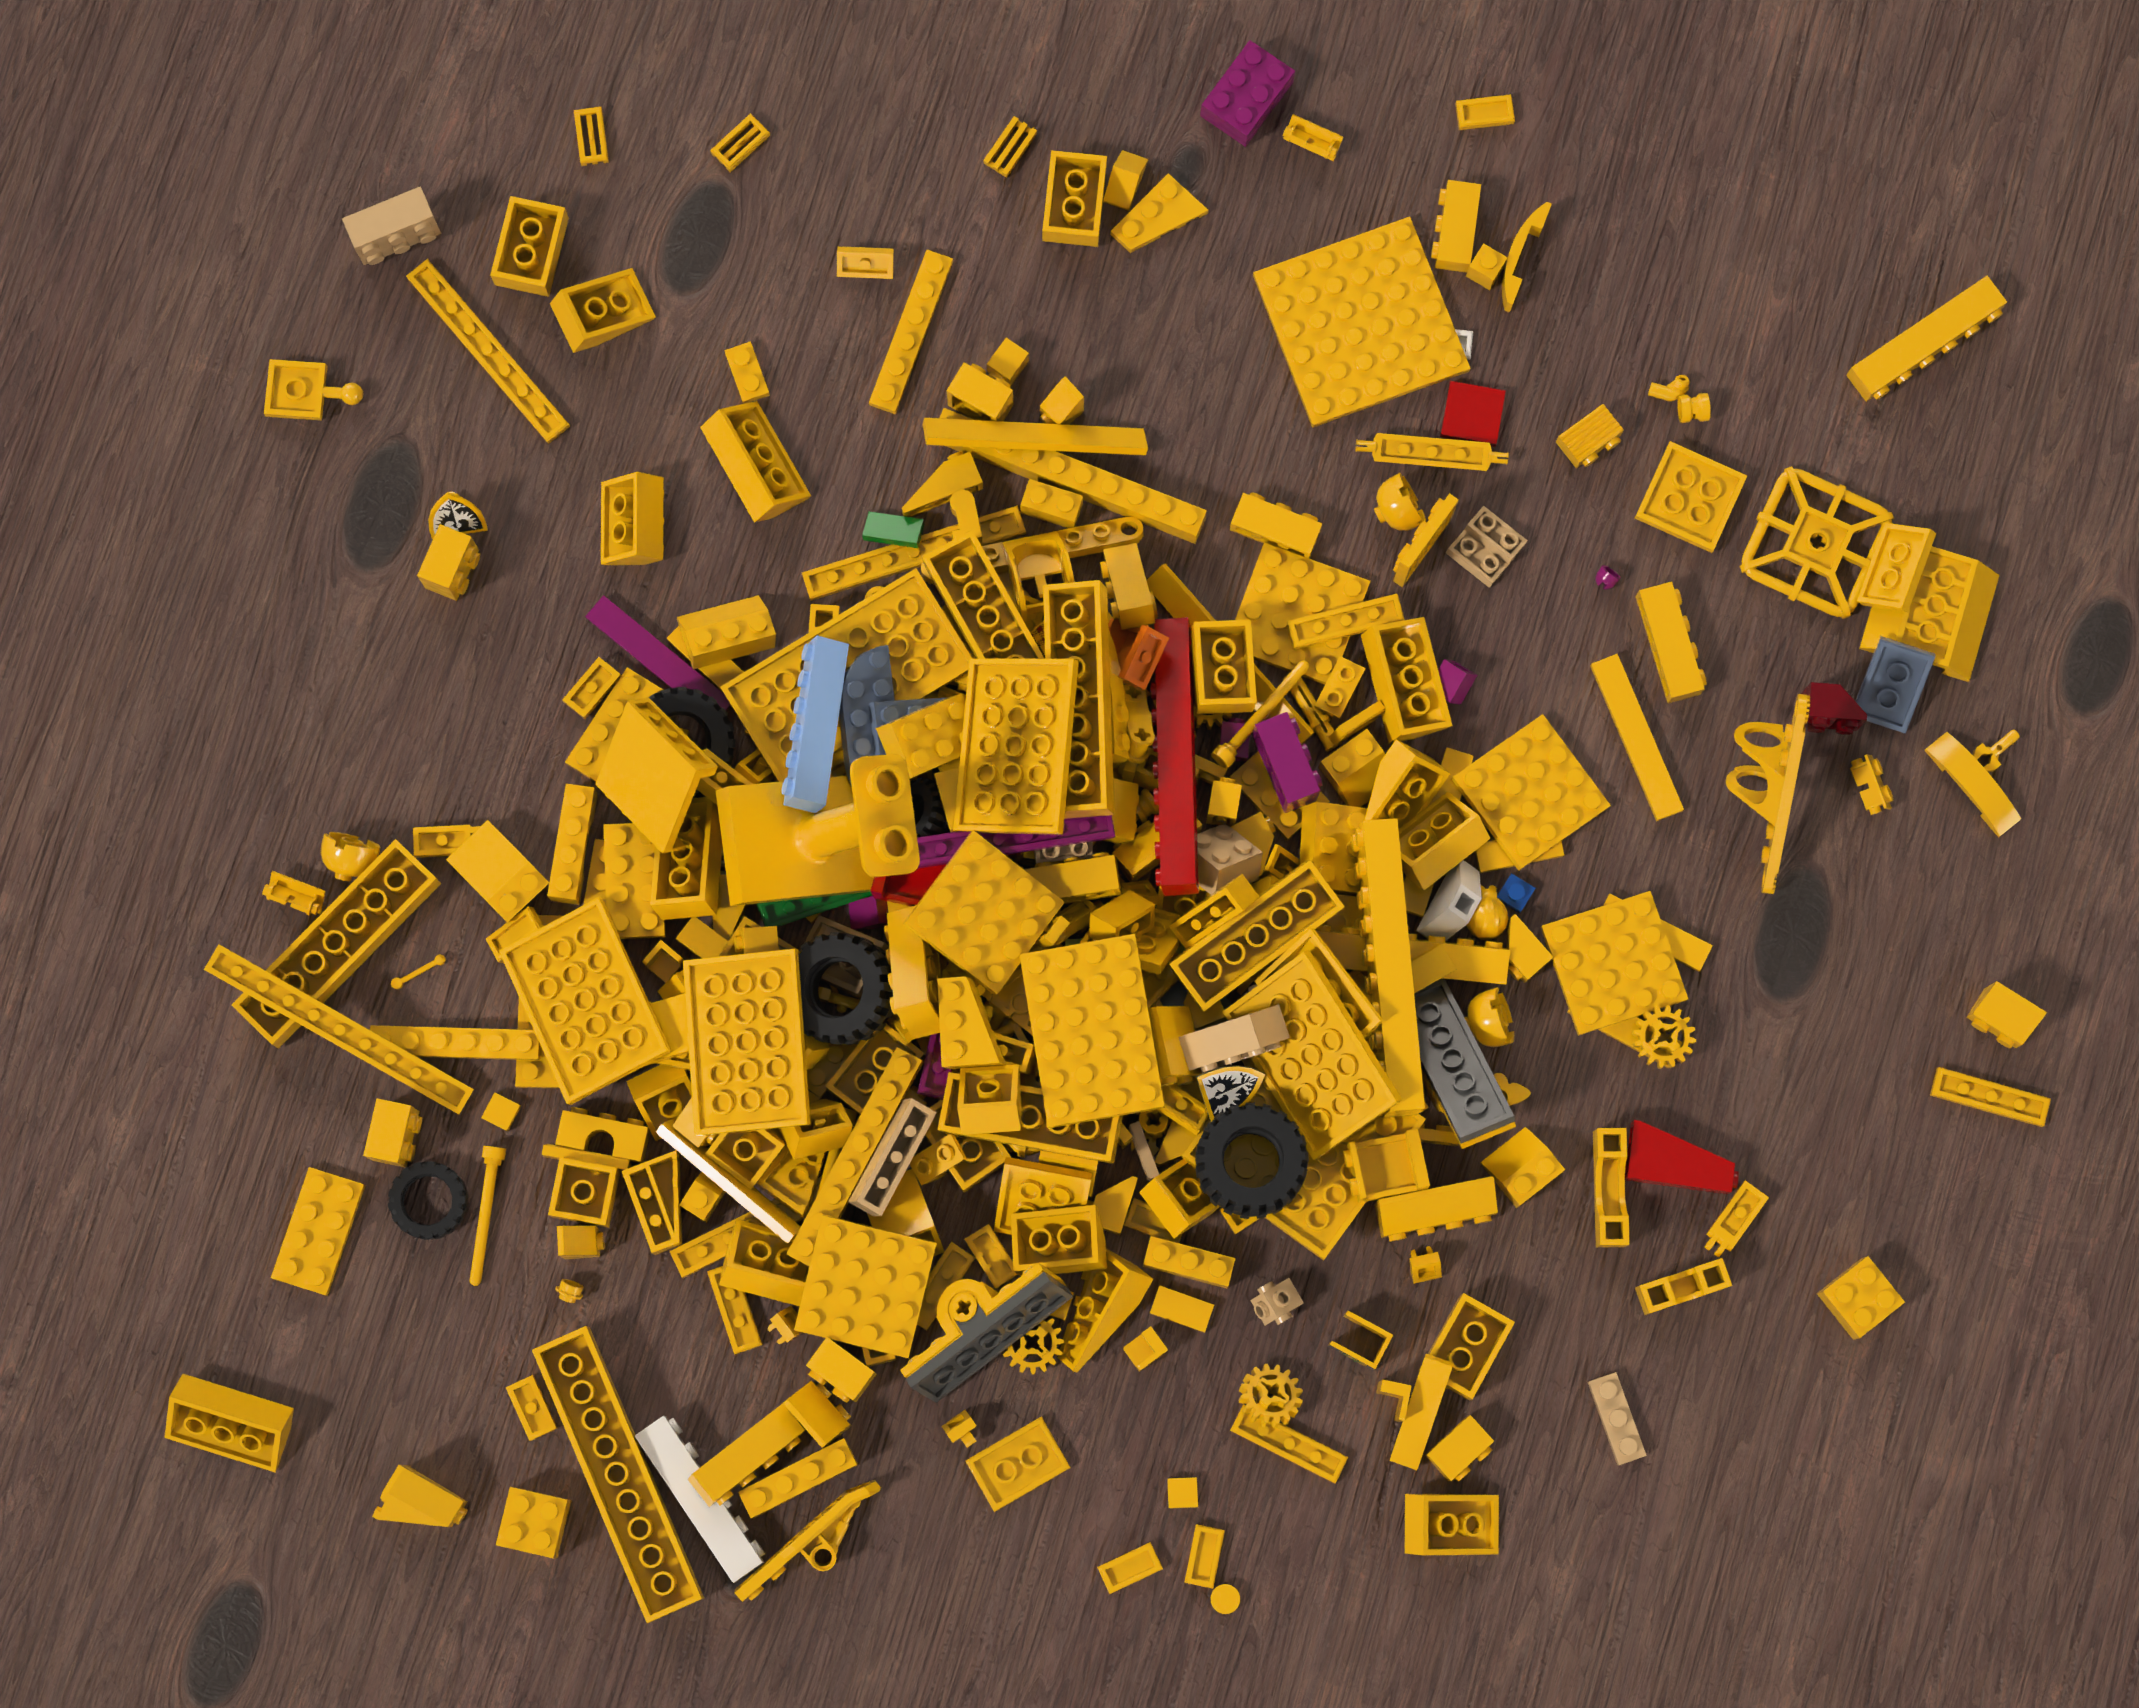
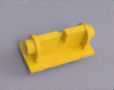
[1283,114,1343,161]
[1314,656,1366,718]
[1850,754,1893,815]
[262,871,326,916]

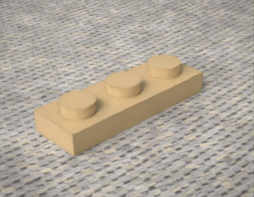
[1587,1372,1647,1465]

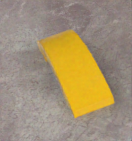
[1502,202,1552,312]
[1925,732,2021,838]

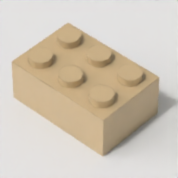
[342,186,441,265]
[1178,1005,1290,1073]

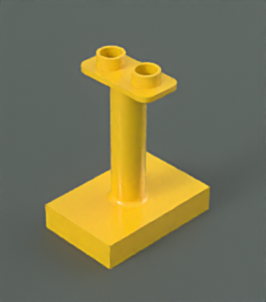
[716,754,920,906]

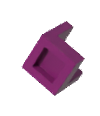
[1438,659,1478,704]

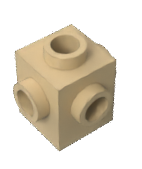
[1250,1278,1304,1326]

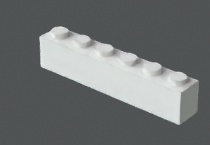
[635,1416,765,1583]

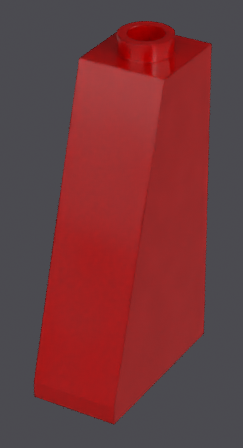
[1625,1120,1739,1194]

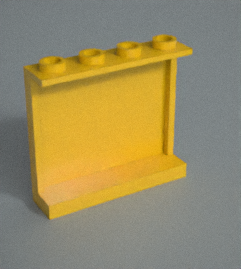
[596,698,718,853]

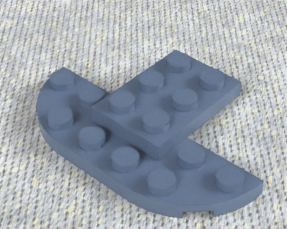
[839,645,945,787]

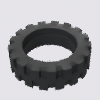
[388,1161,468,1240]

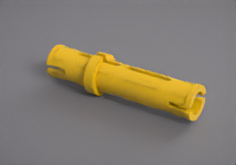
[1283,675,1342,752]

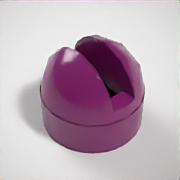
[1595,565,1621,590]

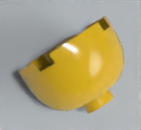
[1374,473,1426,531]
[321,832,381,881]
[1464,987,1515,1047]

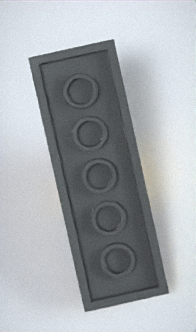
[1414,978,1516,1149]
[901,1263,1073,1403]

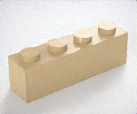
[848,1098,937,1216]

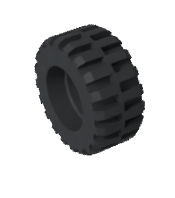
[648,687,736,795]
[798,932,893,1045]
[1195,1102,1309,1219]

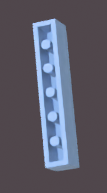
[781,635,849,813]

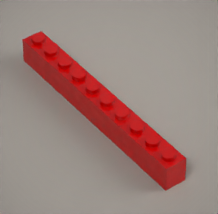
[1151,617,1199,896]

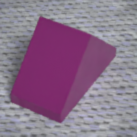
[848,896,889,931]

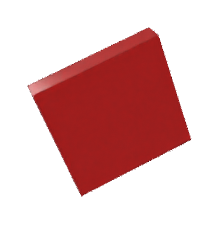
[1440,381,1506,447]

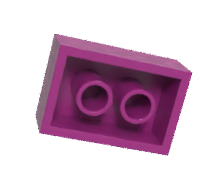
[1200,40,1295,147]
[1252,712,1323,813]

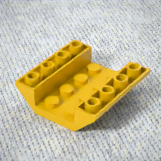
[1859,546,2000,682]

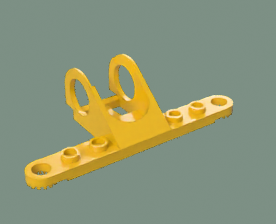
[921,517,1143,621]
[1726,694,1810,894]

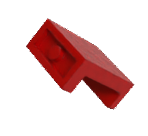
[871,864,947,906]

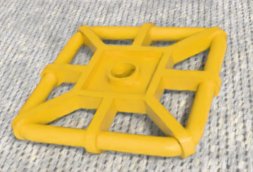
[1740,466,1894,619]

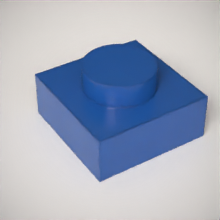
[1497,873,1536,914]

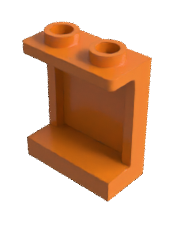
[1108,618,1169,690]

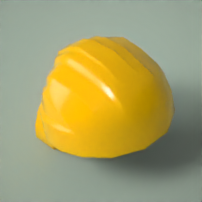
[1466,885,1508,940]

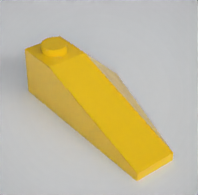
[1057,1248,1153,1373]

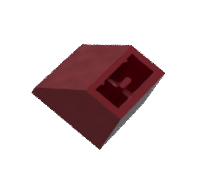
[1801,682,1867,735]

